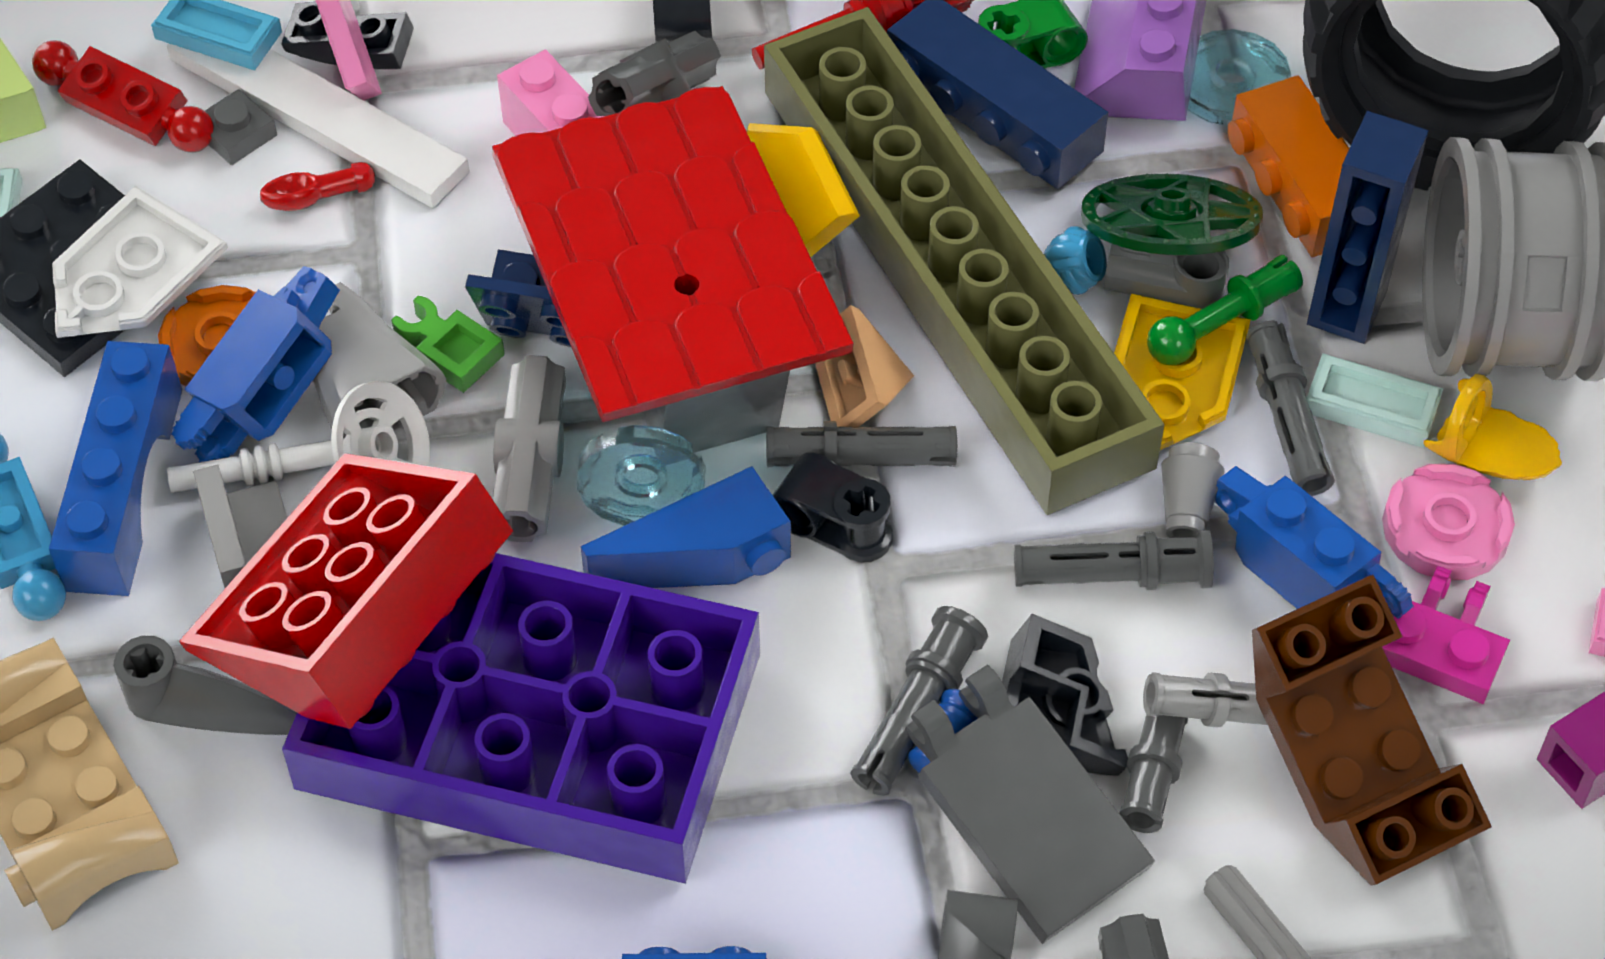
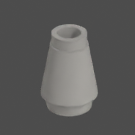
[1161,443,1225,537]

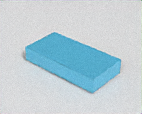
[151,0,282,71]

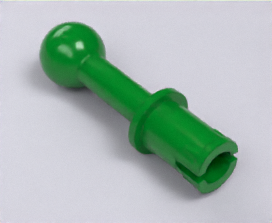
[1147,255,1303,366]

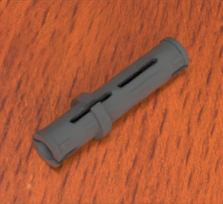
[1246,320,1335,496]
[766,421,958,467]

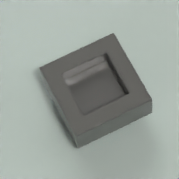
[205,89,277,165]

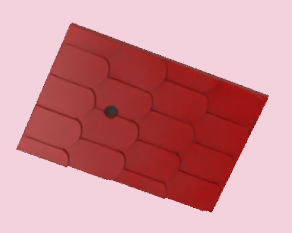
[492,86,854,462]

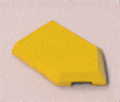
[747,123,860,257]
[1114,294,1251,450]

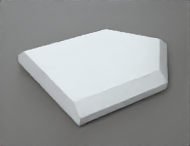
[52,186,228,338]

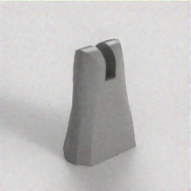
[313,282,446,438]

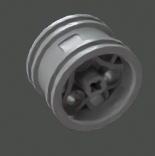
[1422,137,1605,382]

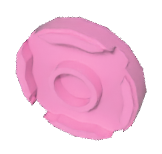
[1382,464,1515,580]

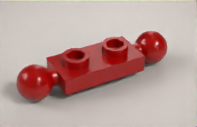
[32,40,214,153]

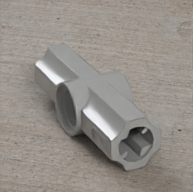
[493,355,566,542]

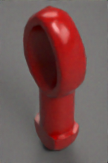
[260,162,375,211]

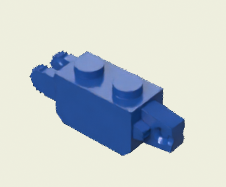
[171,266,340,462]
[1215,466,1414,619]

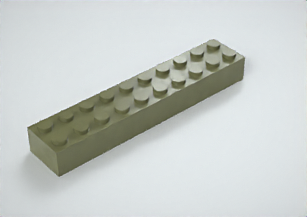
[764,7,1164,515]

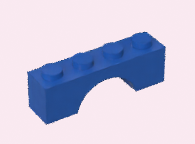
[49,341,183,596]

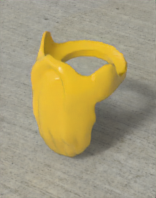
[1423,374,1562,480]

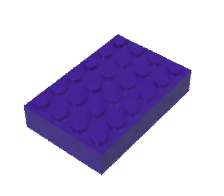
[282,553,760,884]

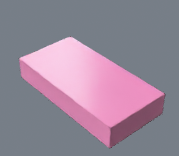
[316,0,382,101]

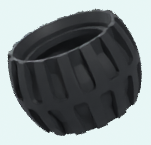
[1303,0,1605,191]

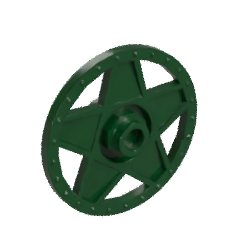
[1081,173,1263,255]

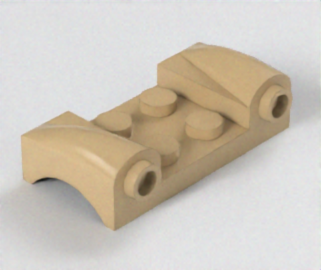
[0,637,179,931]

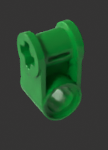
[978,0,1088,69]

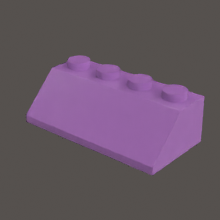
[1074,0,1207,121]

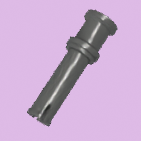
[1014,530,1214,590]
[850,606,989,796]

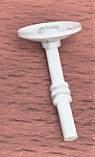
[167,381,430,493]

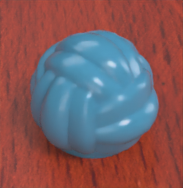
[1044,226,1107,295]

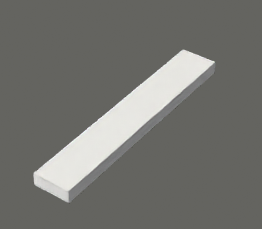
[167,44,470,208]

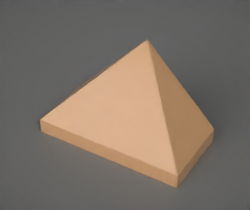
[815,305,914,427]

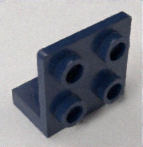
[465,249,571,347]

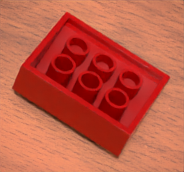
[179,453,513,729]

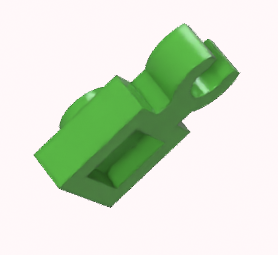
[391,296,505,393]

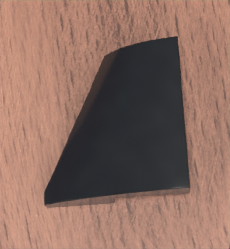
[1002,613,1128,776]

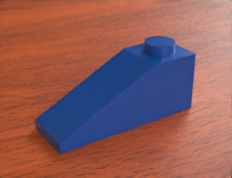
[580,466,791,588]

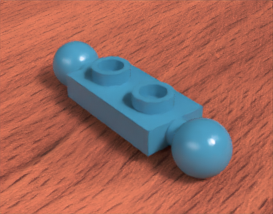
[0,434,66,621]

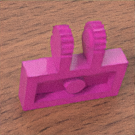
[1382,566,1510,704]

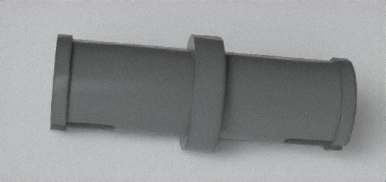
[1119,714,1188,833]

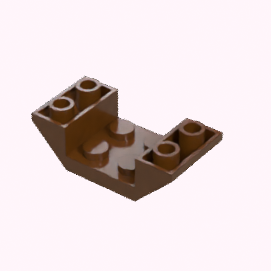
[1252,574,1492,885]

